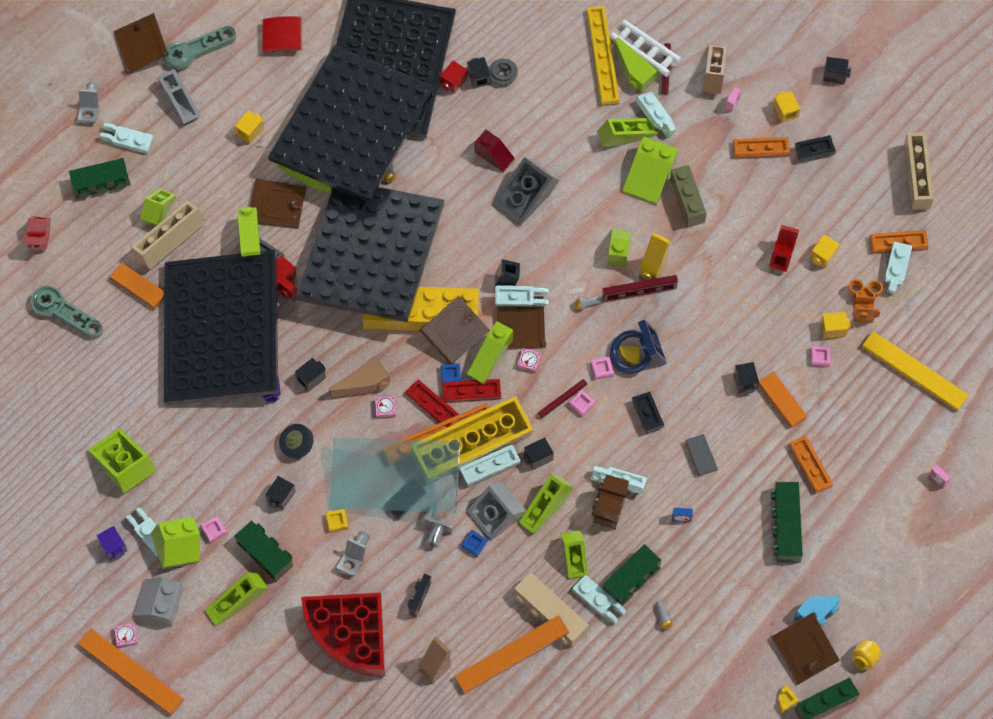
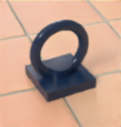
[610,319,667,374]

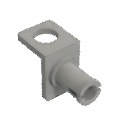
[78,82,99,123]
[426,500,453,547]
[336,531,370,577]

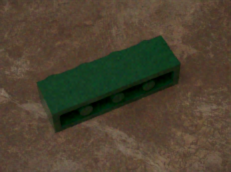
[770,482,803,563]

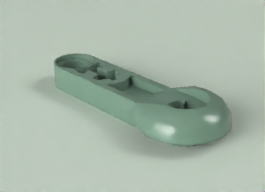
[163,26,236,70]
[30,286,103,339]

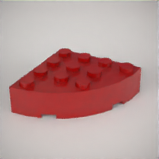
[301,592,385,676]

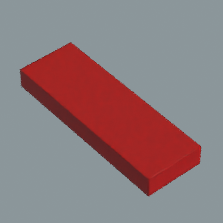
[405,379,460,428]
[442,379,501,403]

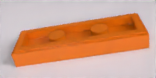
[733,137,790,158]
[869,230,929,254]
[110,263,164,309]
[759,371,807,428]
[788,435,833,494]

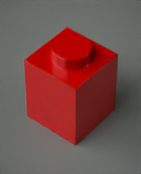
[440,60,468,94]

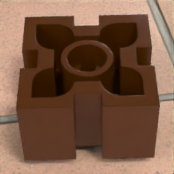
[591,474,629,530]

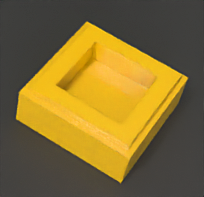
[325,509,349,533]

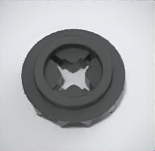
[489,58,518,86]

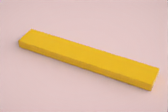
[586,6,620,106]
[862,331,969,412]

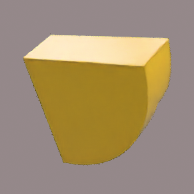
[620,346,640,366]
[778,685,799,713]

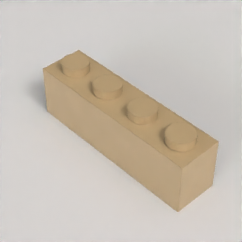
[904,132,933,210]
[131,200,205,270]
[514,572,589,647]

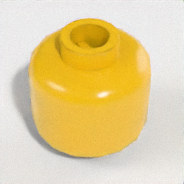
[852,640,882,670]

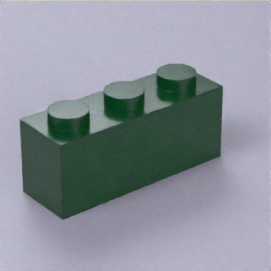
[69,158,130,199]
[234,520,293,582]
[602,544,662,605]
[794,677,860,719]

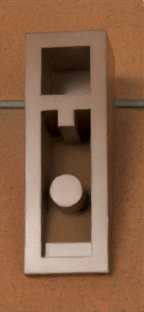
[703,44,727,94]
[329,358,390,398]
[419,637,451,684]

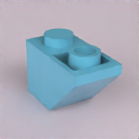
[795,596,841,627]

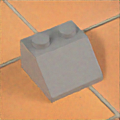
[467,482,526,540]
[134,578,184,626]

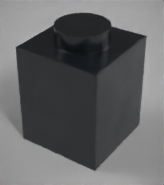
[467,57,491,89]
[823,57,851,84]
[495,259,520,286]
[295,357,326,392]
[733,362,759,394]
[522,437,554,470]
[265,476,296,510]

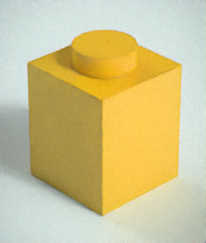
[773,91,800,123]
[235,110,264,144]
[810,234,840,268]
[821,312,851,339]

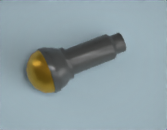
[384,163,396,183]

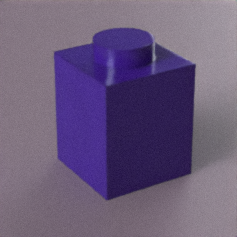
[96,526,127,561]

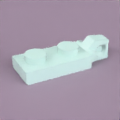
[636,91,676,137]
[885,241,912,295]
[591,466,647,494]

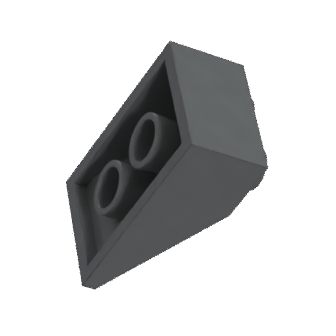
[493,157,559,224]

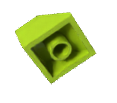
[150,517,200,568]

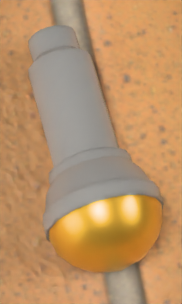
[574,296,603,311]
[656,600,673,630]

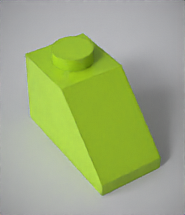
[140,188,176,225]
[608,229,631,267]
[561,530,588,579]

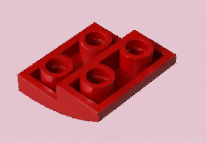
[262,16,302,54]

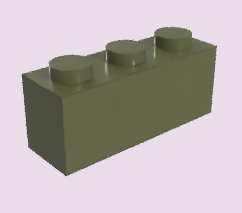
[670,165,707,228]

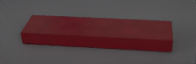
[601,275,678,302]

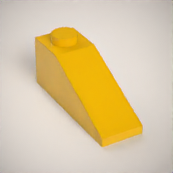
[639,232,670,280]

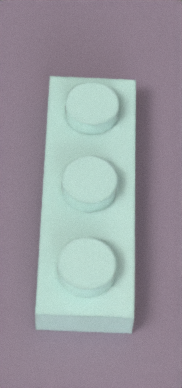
[459,445,521,486]

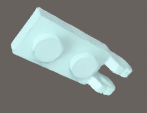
[99,123,154,154]
[495,286,549,307]
[126,507,159,560]
[572,575,626,624]

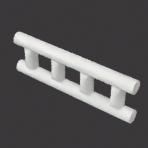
[610,20,682,77]

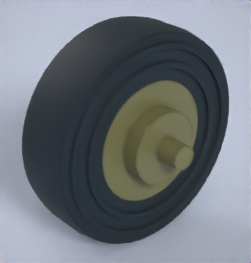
[279,423,314,459]

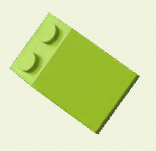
[622,136,678,205]
[88,428,156,493]

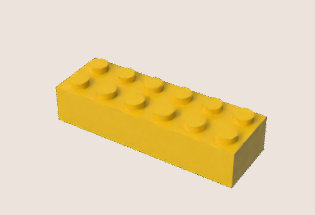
[363,287,479,331]
[410,396,533,484]

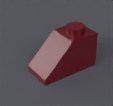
[474,129,515,173]

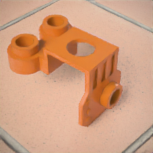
[848,279,883,323]

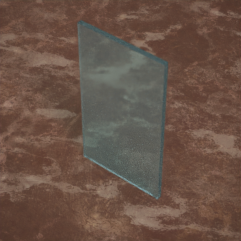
[329,437,460,513]

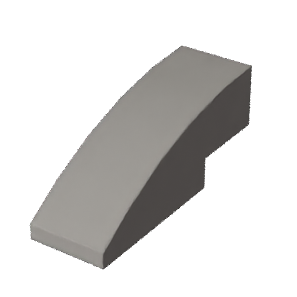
[157,69,200,124]

